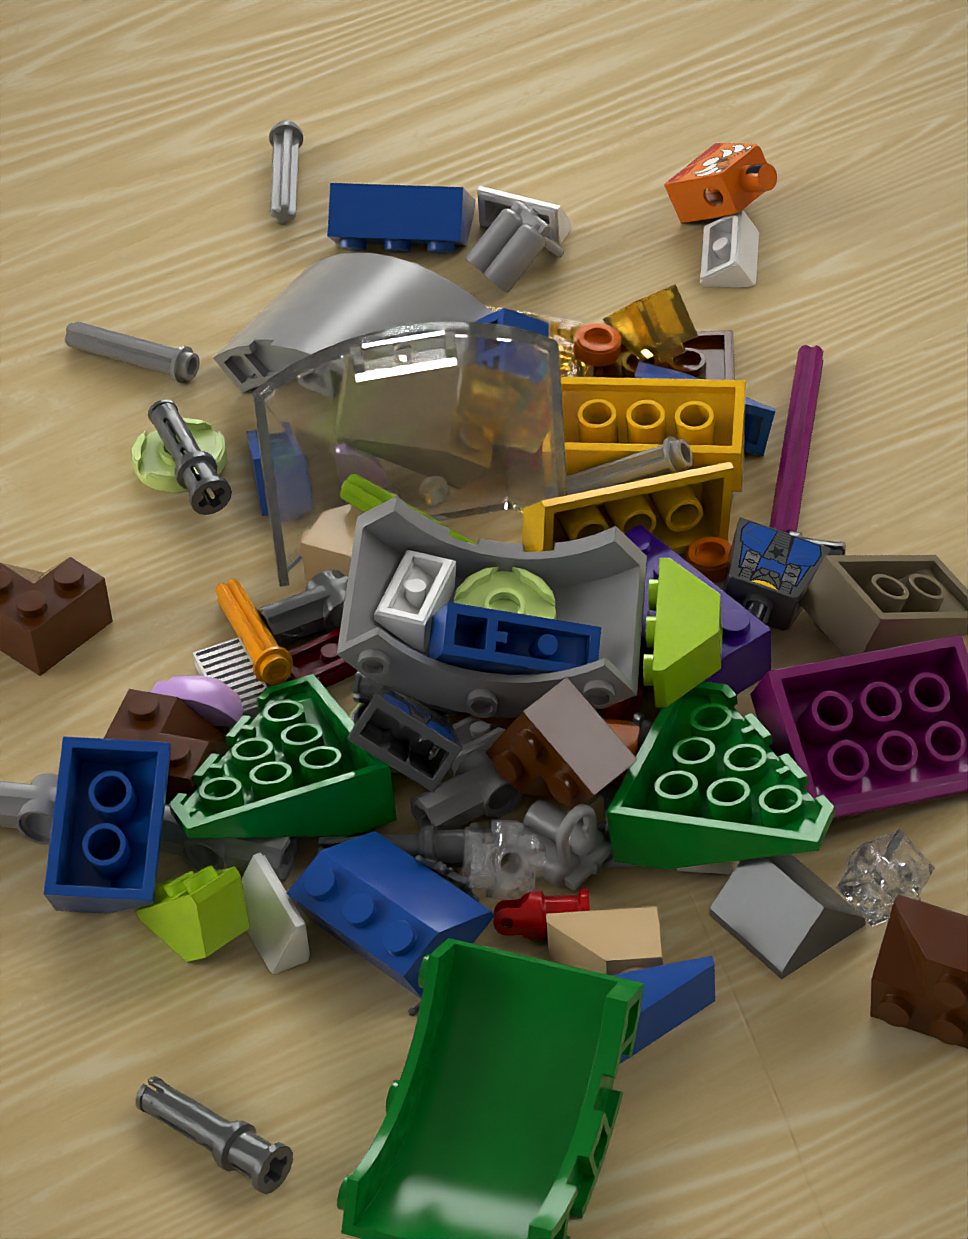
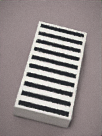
[193,637,268,730]

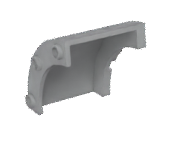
[213,253,493,399]
[337,496,647,718]

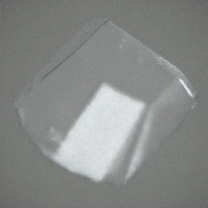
[252,321,568,587]

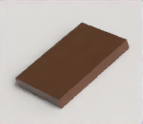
[593,330,735,380]

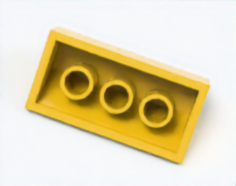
[545,376,746,492]
[522,462,734,554]

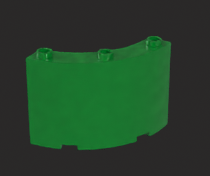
[337,938,645,1239]

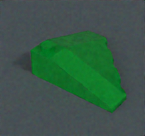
[169,674,397,838]
[607,681,835,869]

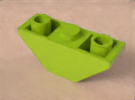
[643,558,723,708]
[135,865,249,962]

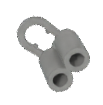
[466,201,564,293]
[499,799,613,890]

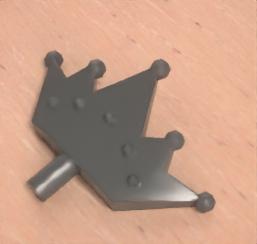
[415,855,480,902]

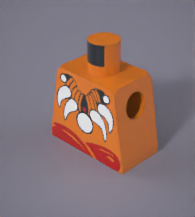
[664,143,777,223]

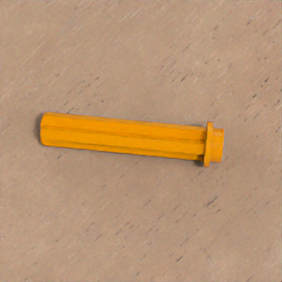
[215,579,293,685]

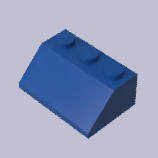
[327,183,476,254]
[44,736,172,914]
[287,831,495,999]

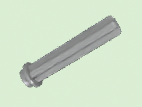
[269,121,304,225]
[65,322,200,383]
[545,437,693,499]

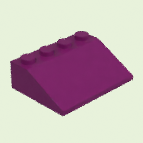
[750,635,968,820]

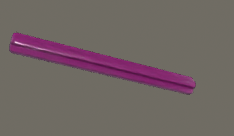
[769,344,824,534]

